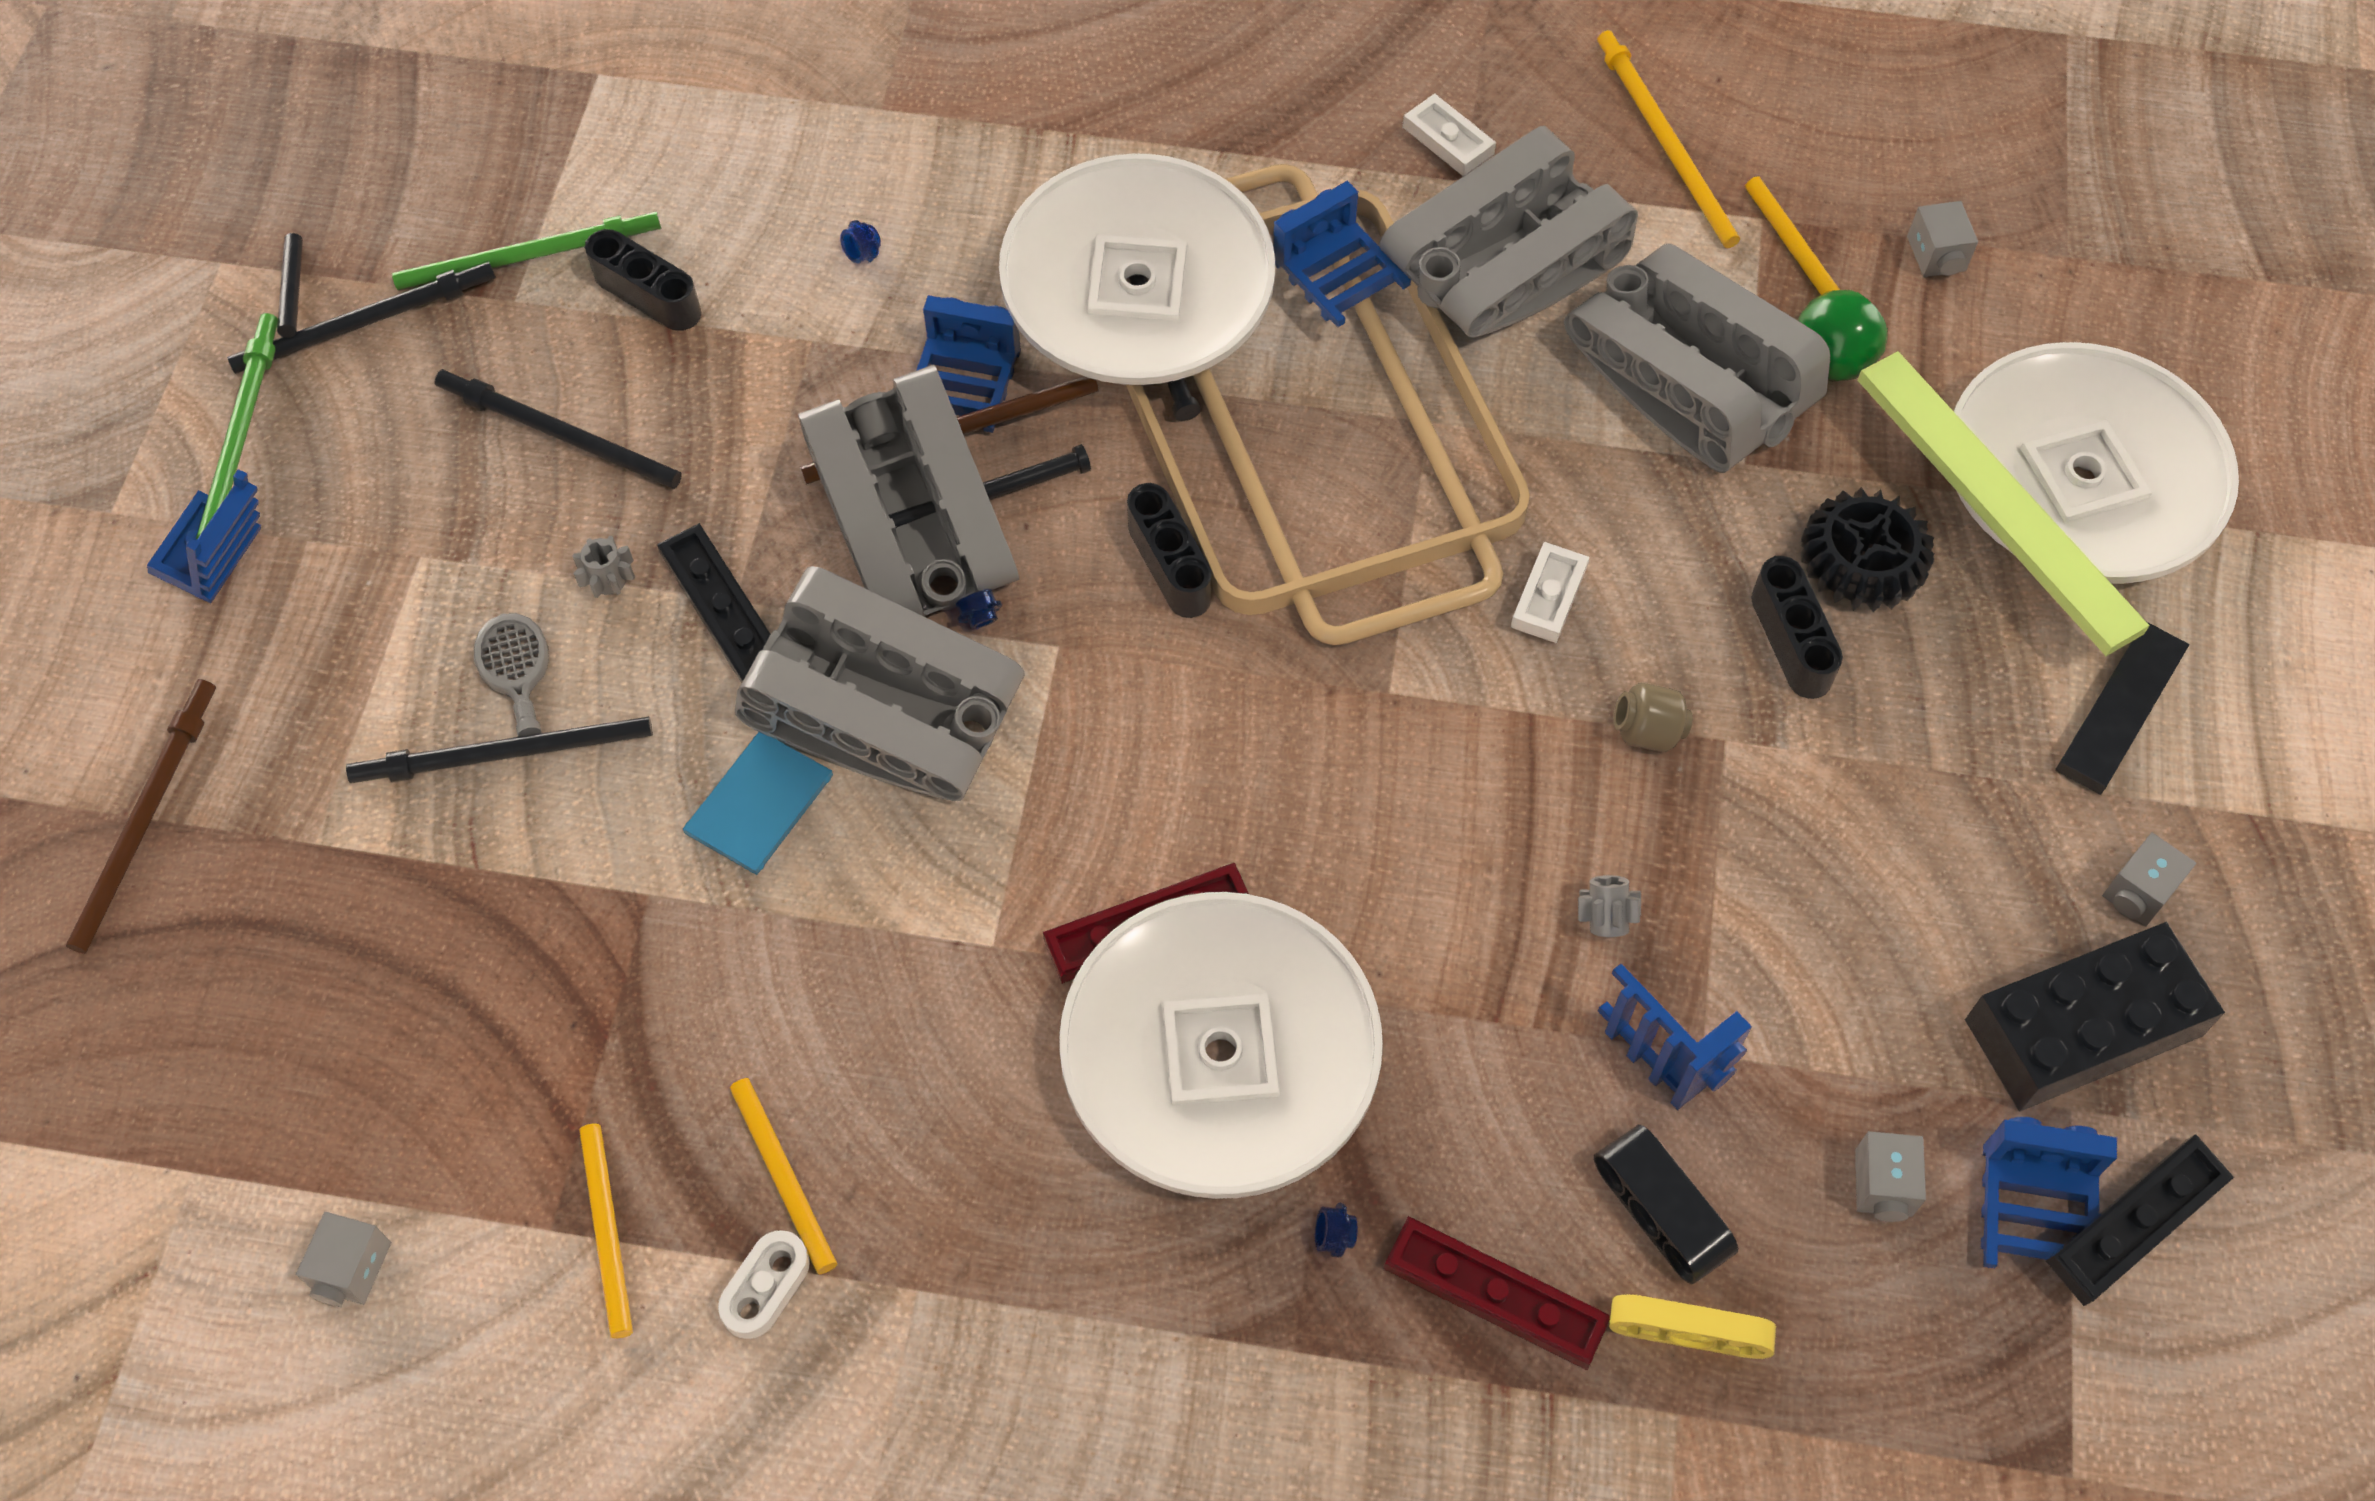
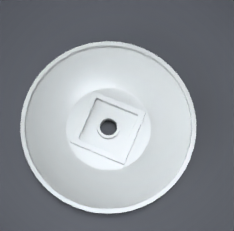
[999,154,1275,385]
[1954,342,2239,584]
[1060,892,1383,1199]

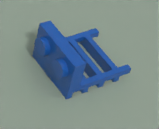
[1273,180,1411,327]
[916,295,1021,433]
[147,469,261,604]
[1598,963,1752,1110]
[1981,1117,2117,1269]

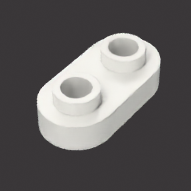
[718,1230,810,1339]

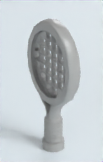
[474,613,549,737]

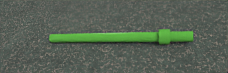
[392,211,661,290]
[196,313,278,539]

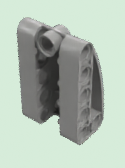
[1379,126,1638,338]
[1564,243,1830,473]
[798,365,1020,616]
[735,566,1025,801]

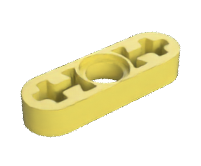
[1609,1294,1776,1359]

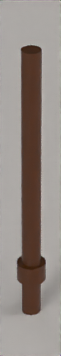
[66,679,216,954]

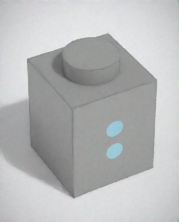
[1907,201,1978,277]
[2102,832,2196,926]
[1855,1131,1926,1222]
[296,1211,392,1307]

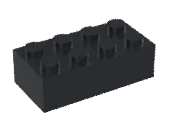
[1965,922,2225,1112]

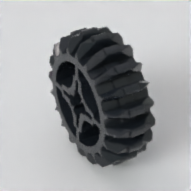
[1801,487,1935,612]

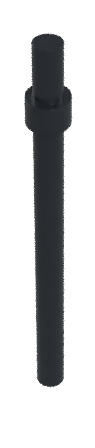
[227,261,496,374]
[435,369,682,489]
[346,716,653,783]

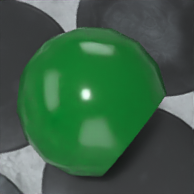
[1797,290,1888,382]

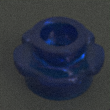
[840,220,881,263]
[956,589,1002,630]
[1315,1203,1358,1258]

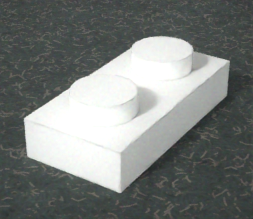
[1403,94,1496,177]
[1511,542,1590,643]

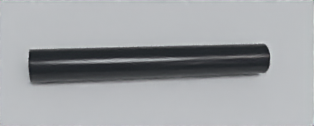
[277,233,303,338]

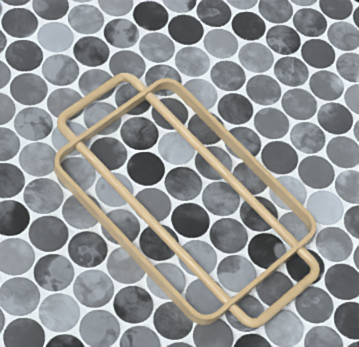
[1126,164,1530,645]

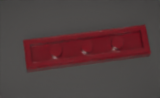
[1043,862,1249,984]
[1384,1216,1610,1370]

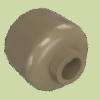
[1613,683,1693,752]

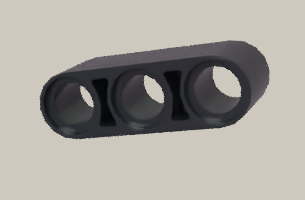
[584,229,702,331]
[1127,483,1212,618]
[1751,556,1843,699]
[1594,1124,1739,1284]

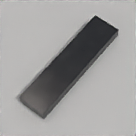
[657,523,771,683]
[2055,622,2190,795]
[2046,1134,2234,1306]

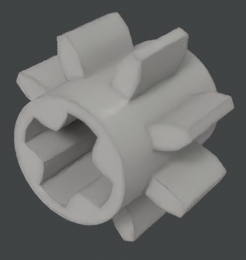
[572,536,635,598]
[1578,875,1641,937]

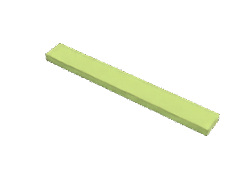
[1857,351,2150,656]

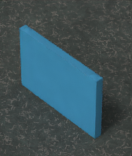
[683,732,833,875]

